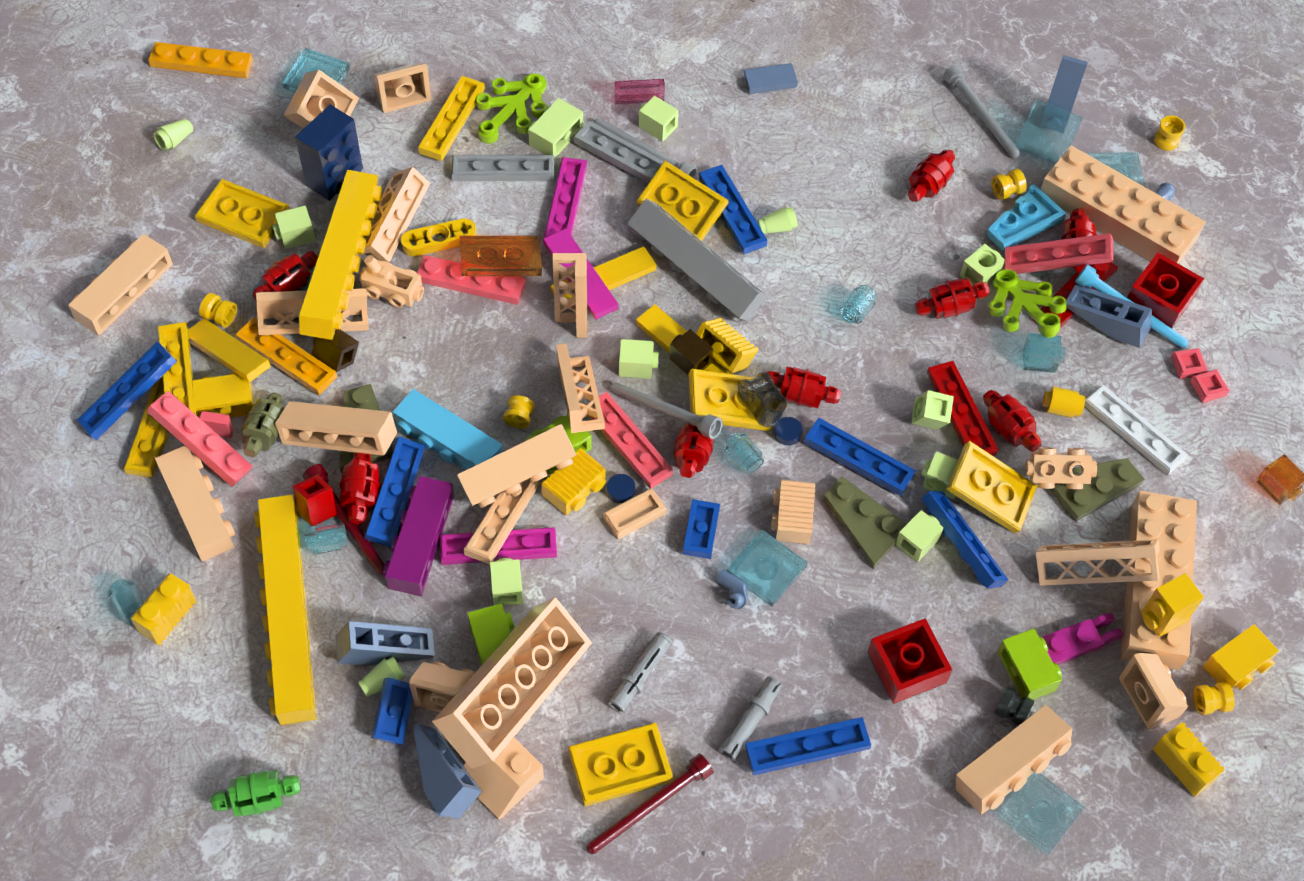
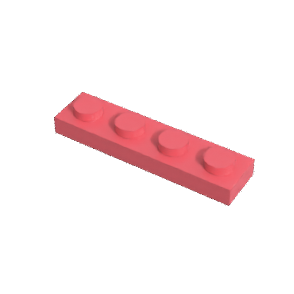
[1005,233,1113,274]
[417,255,526,305]
[147,391,253,487]
[586,392,673,488]

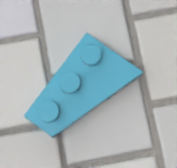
[987,183,1066,251]

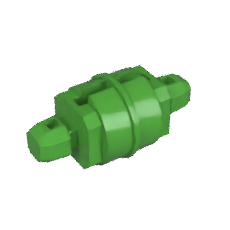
[211,770,301,817]

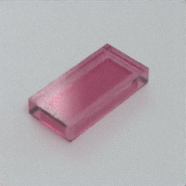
[614,79,665,105]

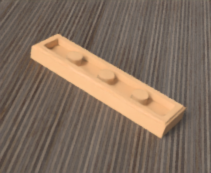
[464,479,542,565]

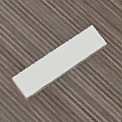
[1084,384,1188,476]

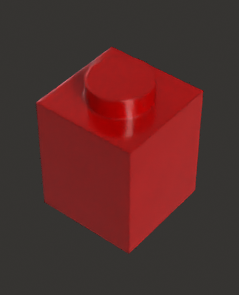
[292,475,337,527]

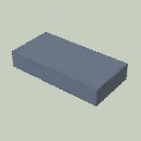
[744,63,798,94]

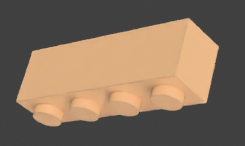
[68,234,173,336]
[275,401,397,455]
[457,424,576,508]
[155,446,235,562]
[956,705,1072,815]

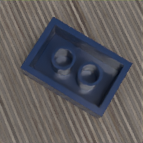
[295,104,363,201]

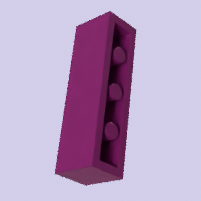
[383,476,455,597]

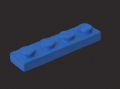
[699,165,768,255]
[77,341,177,440]
[804,417,916,496]
[364,436,425,548]
[921,491,1009,589]
[745,717,871,776]

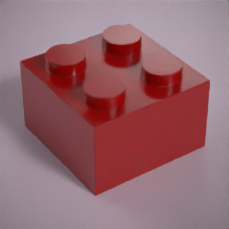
[1127,252,1205,328]
[867,618,953,704]

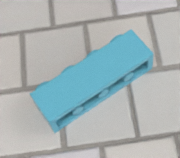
[392,389,503,471]

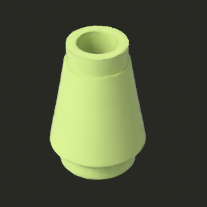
[153,119,193,151]
[758,206,798,234]
[358,656,406,697]

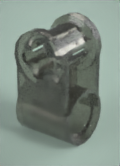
[738,372,787,427]

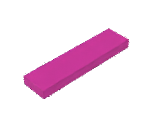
[544,157,587,238]
[543,228,619,320]
[440,527,557,565]

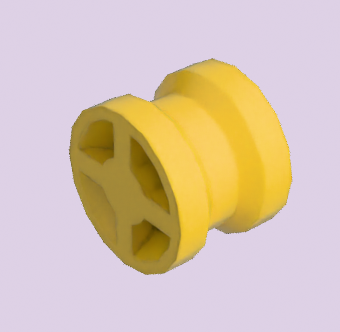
[503,395,535,429]

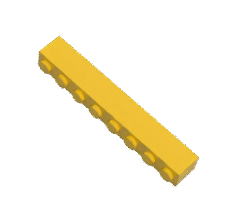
[299,170,382,340]
[254,494,317,725]

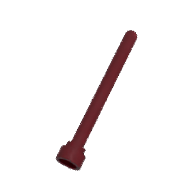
[303,464,385,576]
[586,753,714,854]

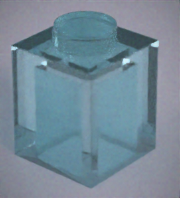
[1023,333,1066,373]

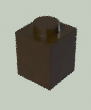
[312,329,359,372]
[670,329,713,375]

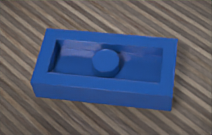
[683,499,720,559]
[370,677,413,745]

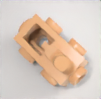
[359,255,424,308]
[1025,447,1097,489]

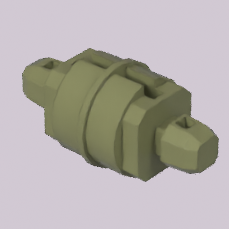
[241,392,284,458]

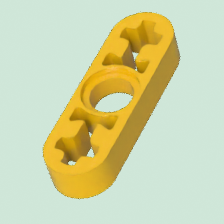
[401,218,477,257]

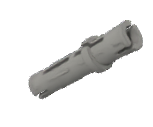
[608,632,672,713]
[718,676,783,761]

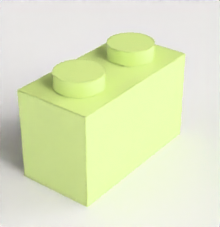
[528,98,583,159]

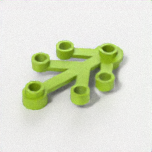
[476,73,547,144]
[989,269,1066,338]

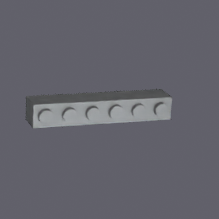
[627,198,768,321]

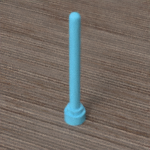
[1075,264,1188,348]

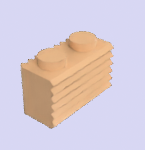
[771,480,815,545]

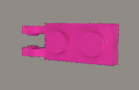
[1042,613,1124,665]

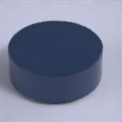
[774,417,803,446]
[607,474,635,503]

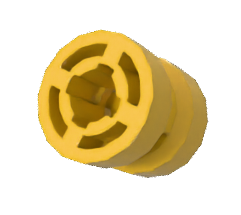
[1154,115,1186,151]
[991,168,1027,200]
[199,293,237,328]
[1194,682,1235,715]

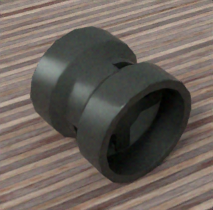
[994,687,1035,726]

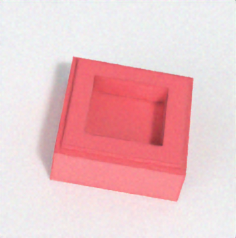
[1171,348,1208,379]
[1190,369,1229,403]
[200,411,234,438]

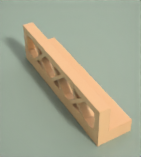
[359,167,430,262]
[553,253,587,338]
[256,288,369,335]
[556,343,605,433]
[1036,539,1160,586]

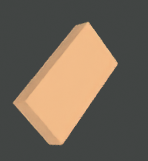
[603,488,667,539]

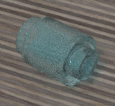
[839,285,877,324]
[724,432,764,474]
[304,521,348,555]
[107,579,144,625]

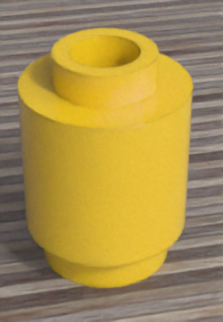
[1042,386,1085,418]

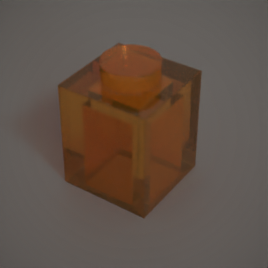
[1256,454,1304,505]

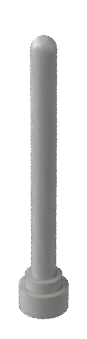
[943,65,1020,158]
[593,118,697,178]
[610,382,723,439]

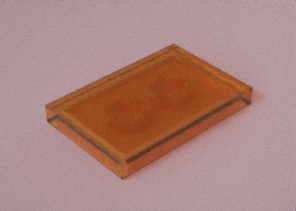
[459,236,542,276]

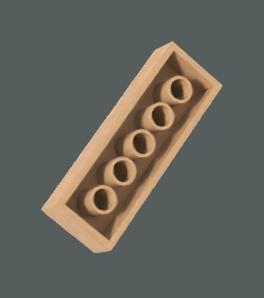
[1041,145,1206,264]
[1120,490,1197,670]
[432,597,592,769]

